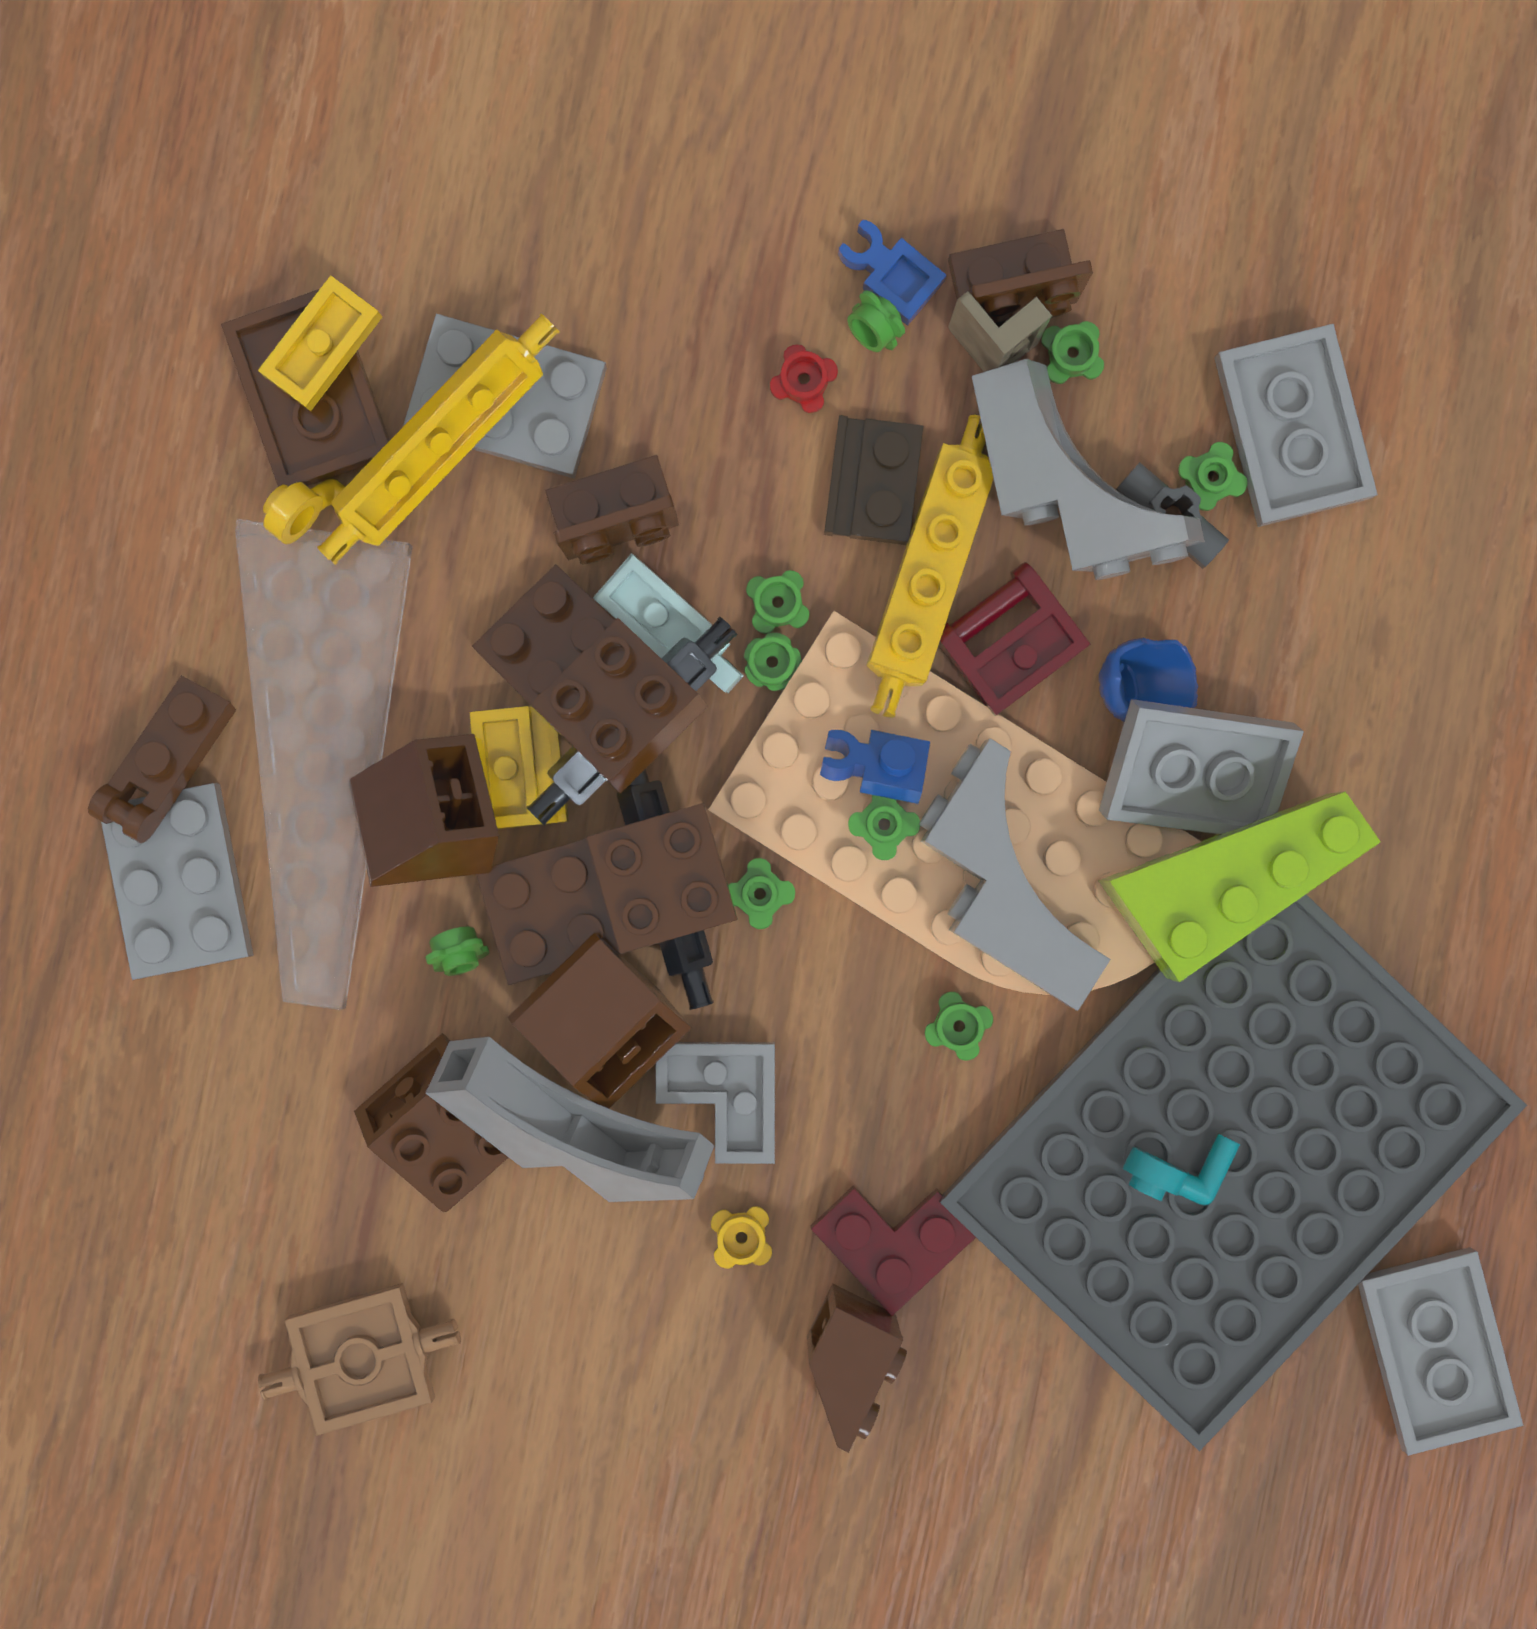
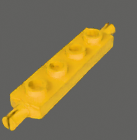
[317,313,560,565]
[866,415,994,718]

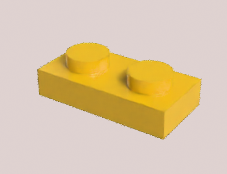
[258,275,382,411]

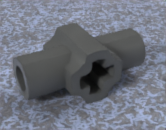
[1116,462,1229,569]

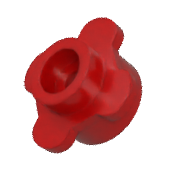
[770,344,838,413]

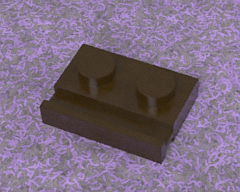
[824,415,924,545]

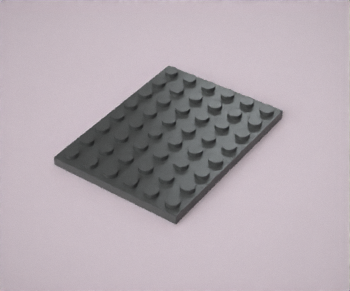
[939,895,1527,1452]

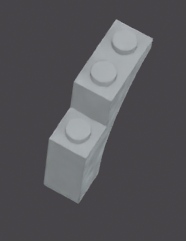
[972,359,1205,580]
[919,738,1111,1011]
[426,1037,714,1202]

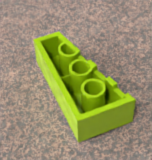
[1098,791,1381,982]

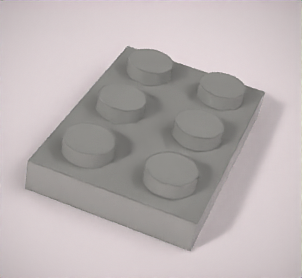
[403,314,607,479]
[1214,324,1378,527]
[1099,699,1304,834]
[101,783,254,980]
[1358,1247,1523,1456]

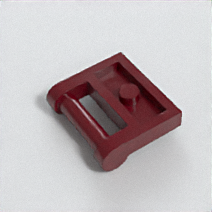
[938,562,1091,716]

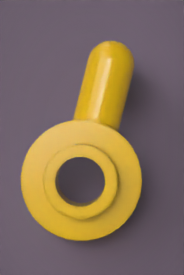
[263,479,345,545]

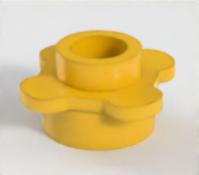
[711,1206,772,1269]

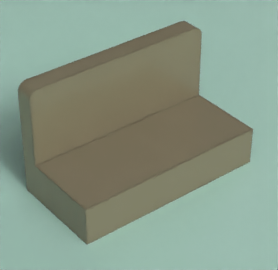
[948,291,1052,372]

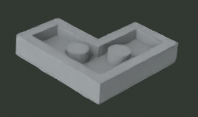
[656,1042,775,1164]

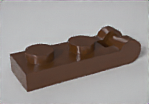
[88,675,236,843]

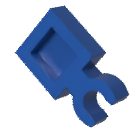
[838,220,947,326]
[820,730,930,804]

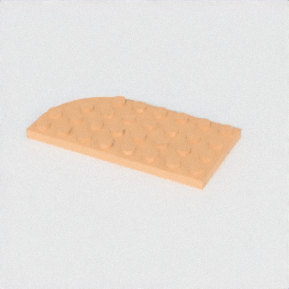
[708,611,1201,995]

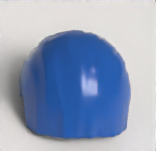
[1099,637,1198,722]

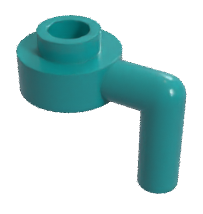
[1123,1134,1240,1205]

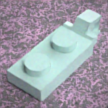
[593,553,744,693]

